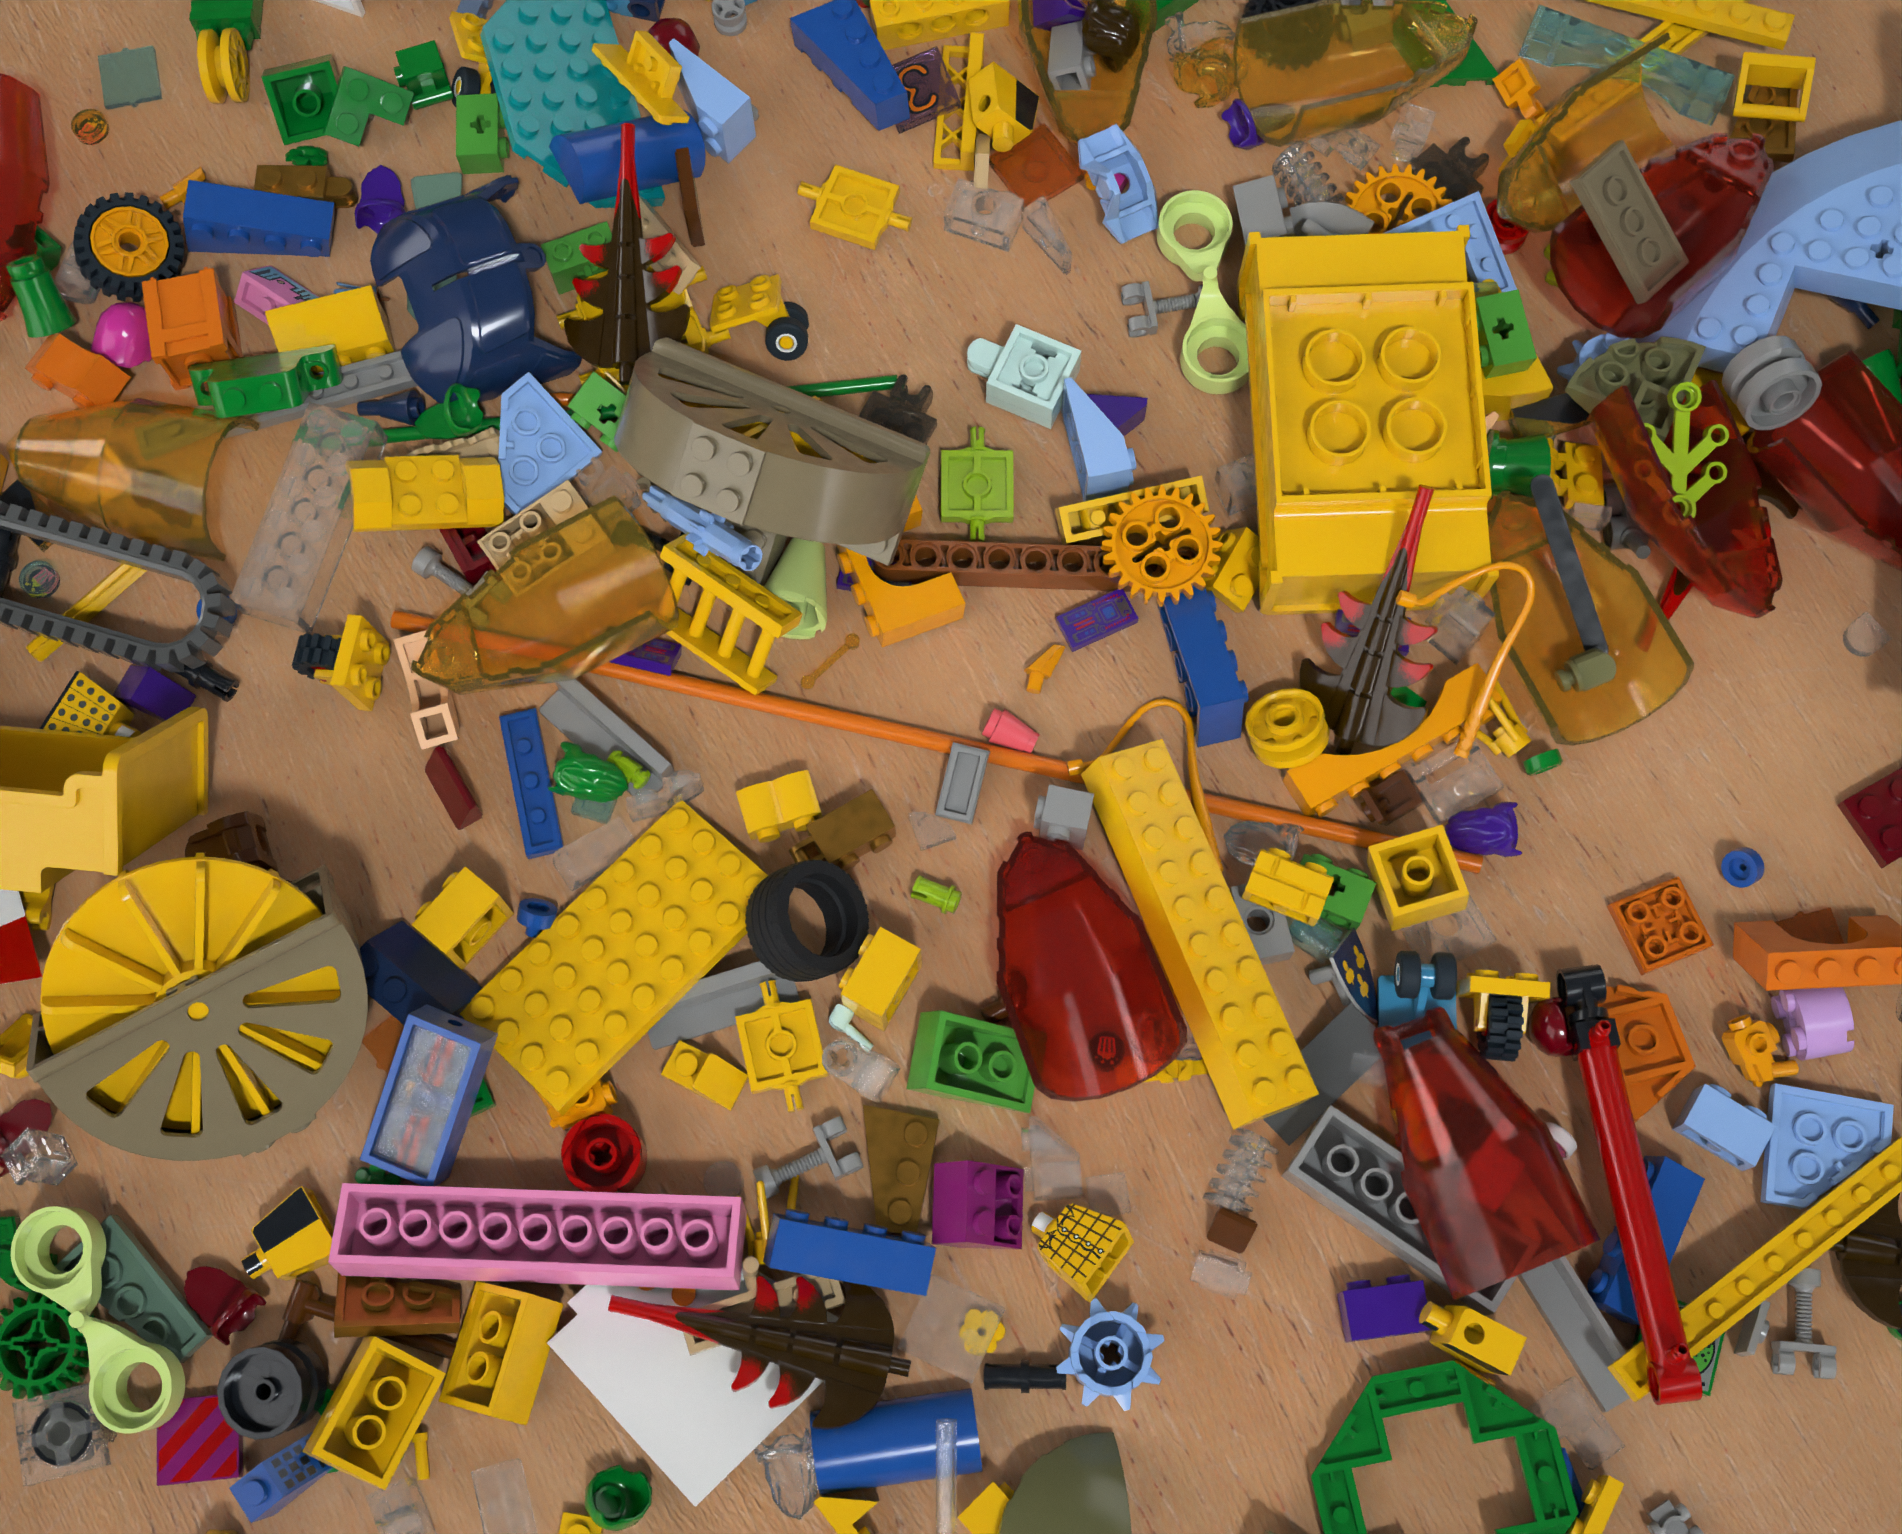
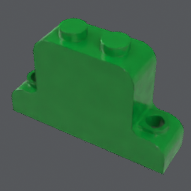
[188,344,343,418]

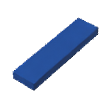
[499,708,565,859]

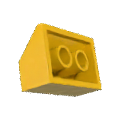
[265,285,396,374]
[439,1281,563,1426]
[302,1336,446,1490]

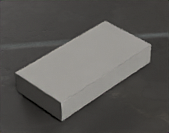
[935,742,990,824]

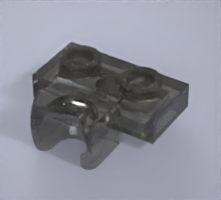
[1410,137,1489,202]
[859,374,937,445]

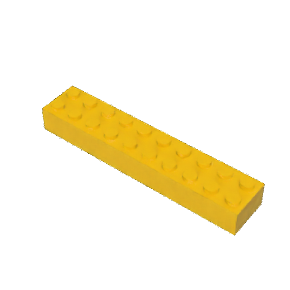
[1081,739,1319,1130]

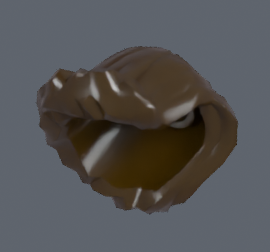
[1082,0,1141,73]

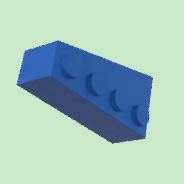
[790,0,910,131]
[183,180,335,257]
[1158,586,1249,747]

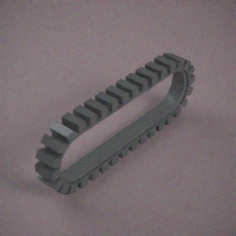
[0,501,235,672]

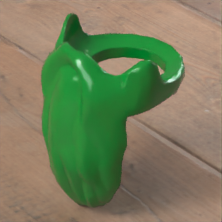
[414,383,484,439]
[548,741,629,803]

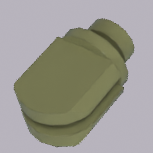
[1554,647,1616,692]

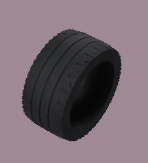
[745,860,869,982]

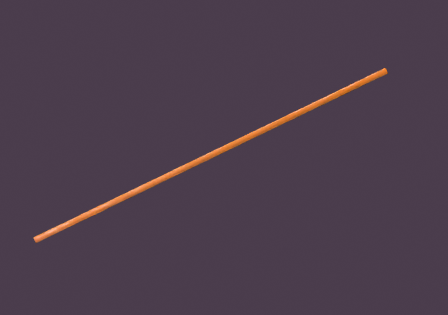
[390,610,1483,874]

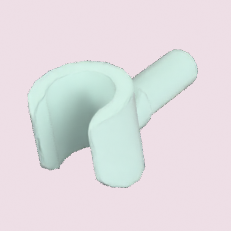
[829,1004,874,1053]

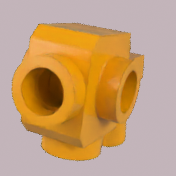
[1721,1014,1799,1087]
[534,1079,618,1130]

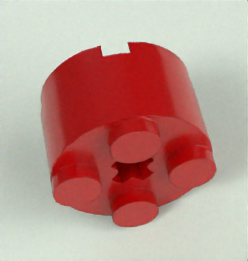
[561,1114,647,1193]

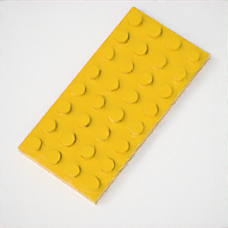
[460,799,768,1116]

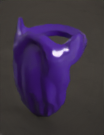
[1221,98,1295,150]
[354,165,406,234]
[1445,802,1522,857]

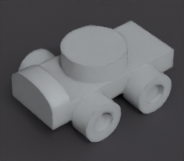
[1647,1500,1704,1534]

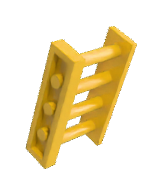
[640,534,803,696]

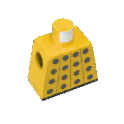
[39,670,141,738]

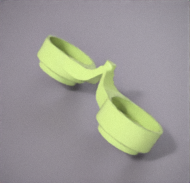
[1157,190,1249,394]
[11,1206,185,1434]

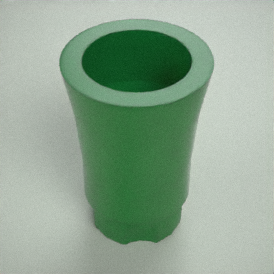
[6,254,77,338]

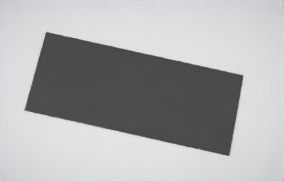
[1263,1003,1393,1146]

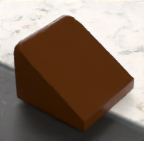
[1207,1207,1258,1254]

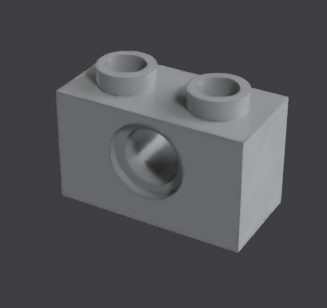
[1229,884,1295,965]

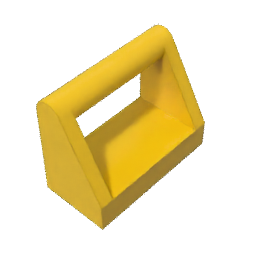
[1732,52,1816,122]

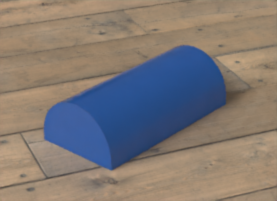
[549,110,706,204]
[810,1388,983,1495]

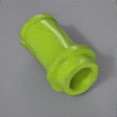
[911,875,962,914]

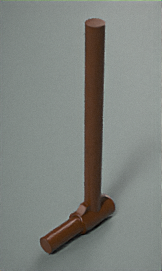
[278,1279,471,1360]

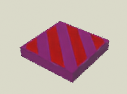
[157,1395,243,1486]

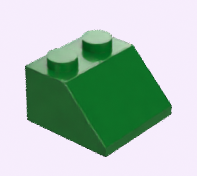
[261,54,339,145]

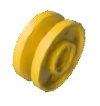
[197,28,250,104]
[1245,688,1330,769]

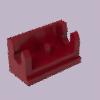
[439,527,498,585]

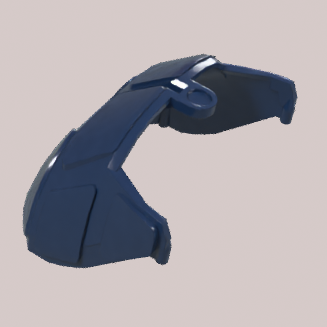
[370,175,582,404]

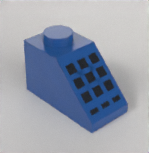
[229,1432,333,1523]

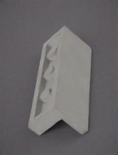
[539,669,676,805]
[648,961,800,1050]
[1517,1244,1630,1413]

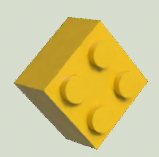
[1367,824,1469,931]
[411,866,514,970]
[838,927,922,1031]

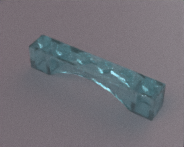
[1518,4,1735,126]

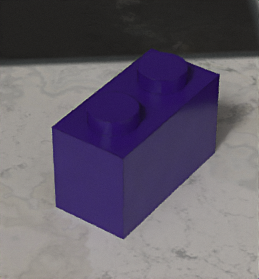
[1337,1274,1431,1343]

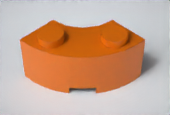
[24,333,131,413]

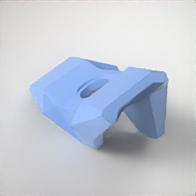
[1078,124,1159,244]

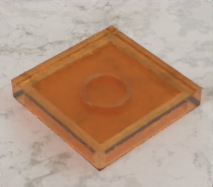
[989,123,1084,213]

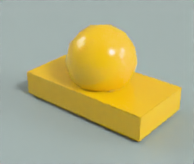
[0,1013,33,1079]

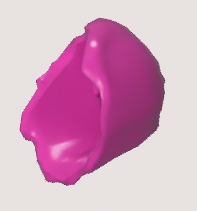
[90,302,152,368]

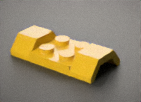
[346,455,504,532]

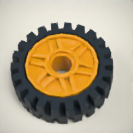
[73,192,184,302]

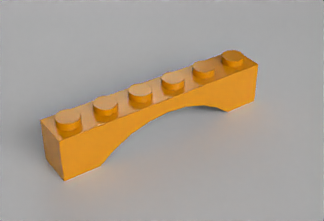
[1282,663,1503,817]

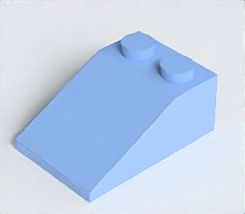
[669,38,756,164]
[1061,378,1136,502]

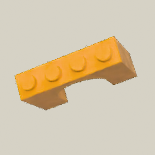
[830,495,966,648]

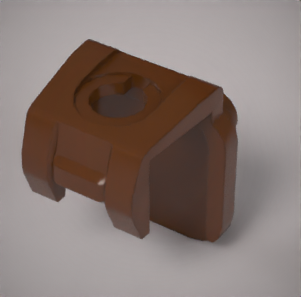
[185,811,280,875]

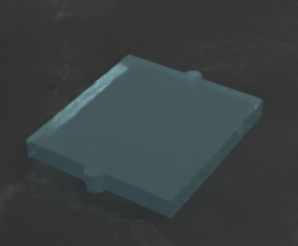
[98,45,162,110]

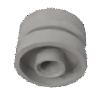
[1721,336,1822,430]

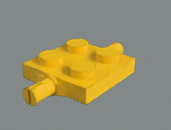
[797,164,913,250]
[735,980,829,1113]

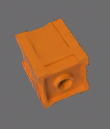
[142,267,243,391]

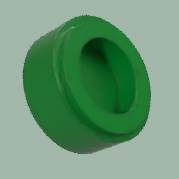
[1522,749,1563,776]

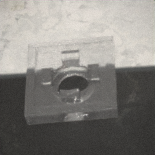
[1400,894,1497,964]

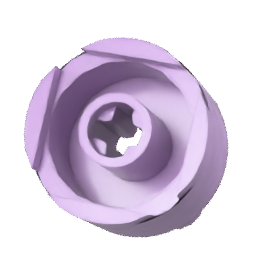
[1771,987,1855,1061]

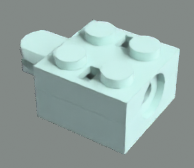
[967,324,1082,429]

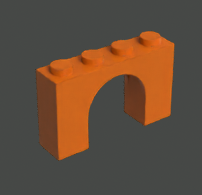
[1733,915,1902,991]

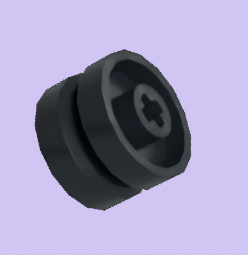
[217,1339,327,1440]

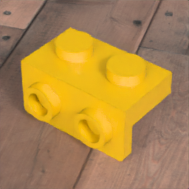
[1202,527,1260,613]

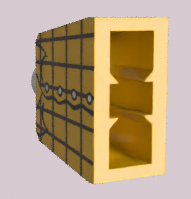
[1031,1203,1134,1303]

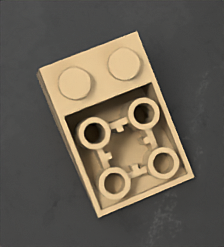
[477,480,616,599]

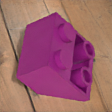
[932,1160,1024,1250]

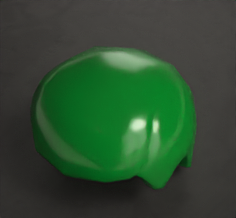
[584,1465,652,1531]

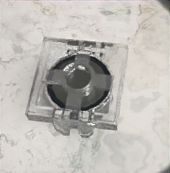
[12,1383,117,1486]

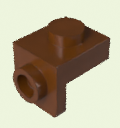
[1360,769,1426,826]

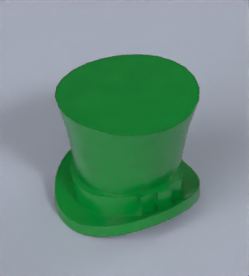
[1487,429,1551,500]

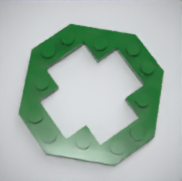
[1311,1360,1578,1534]

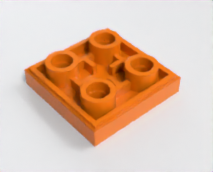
[1607,876,1714,976]

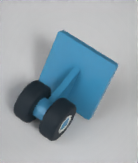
[1377,951,1457,1056]

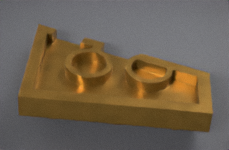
[1722,85,1798,162]
[863,1104,940,1235]
[334,1272,460,1338]

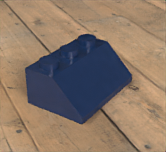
[360,921,482,1025]

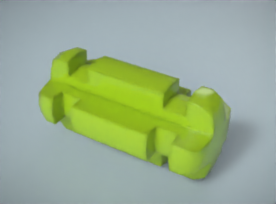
[606,750,651,789]

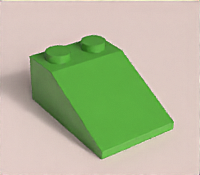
[906,1010,1044,1113]

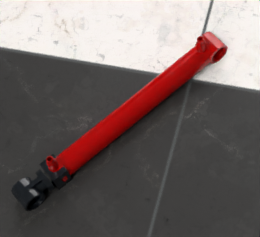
[1556,964,1703,1405]

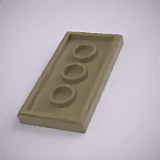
[1569,139,1689,304]

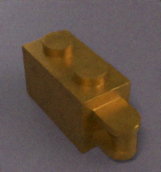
[254,165,358,209]
[789,789,896,871]

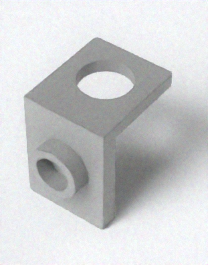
[1734,1301,1770,1357]

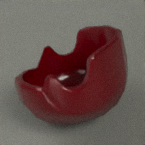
[648,18,700,57]
[1528,997,1573,1057]

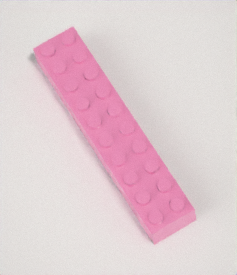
[328,1183,747,1290]

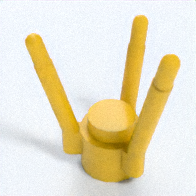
[1476,680,1532,758]
[737,1175,800,1265]

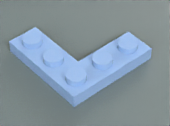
[1382,191,1517,292]

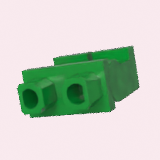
[189,0,264,51]

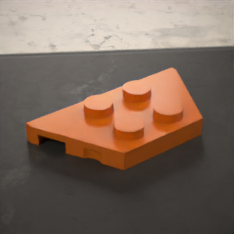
[1598,984,1696,1123]

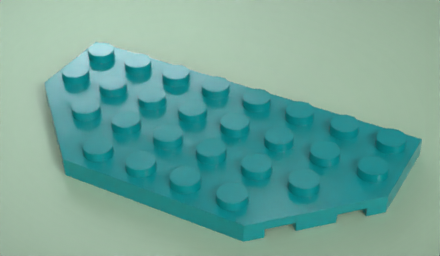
[480,0,665,208]

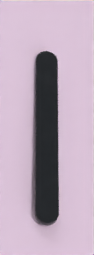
[1530,474,1609,654]

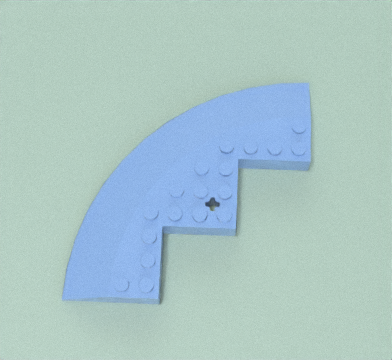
[1623,120,1902,372]

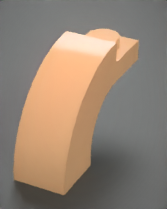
[393,629,459,750]

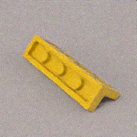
[933,32,984,171]

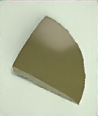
[1564,337,1706,448]
[998,1432,1132,1534]

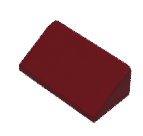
[425,746,483,830]

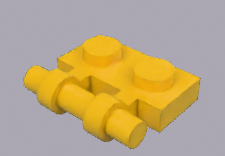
[1547,438,1605,512]

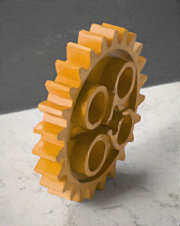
[1345,163,1453,234]
[1101,485,1223,607]

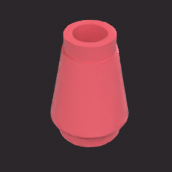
[981,708,1040,753]

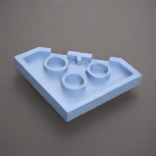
[498,372,603,516]
[1760,1083,1894,1209]

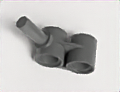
[1599,482,1651,559]

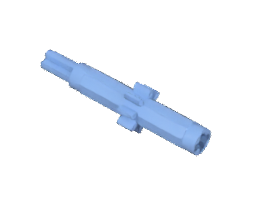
[642,485,762,571]

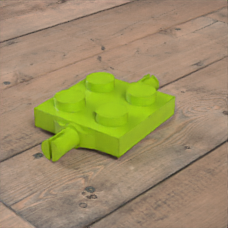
[941,426,1014,542]

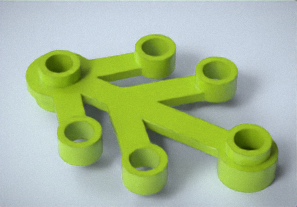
[1628,382,1729,528]

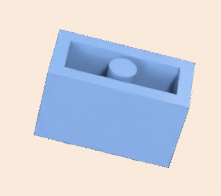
[1672,1084,1776,1171]

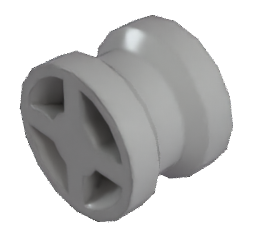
[711,0,747,36]

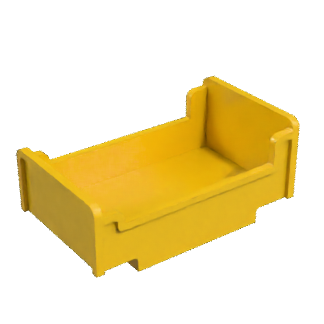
[1236,225,1499,615]
[0,707,208,893]

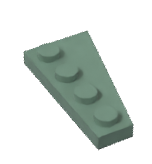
[55,1215,213,1363]

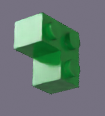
[323,66,414,147]

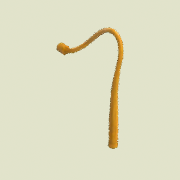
[1396,561,1535,758]
[1067,698,1224,872]

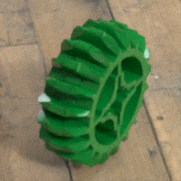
[0,1291,95,1402]

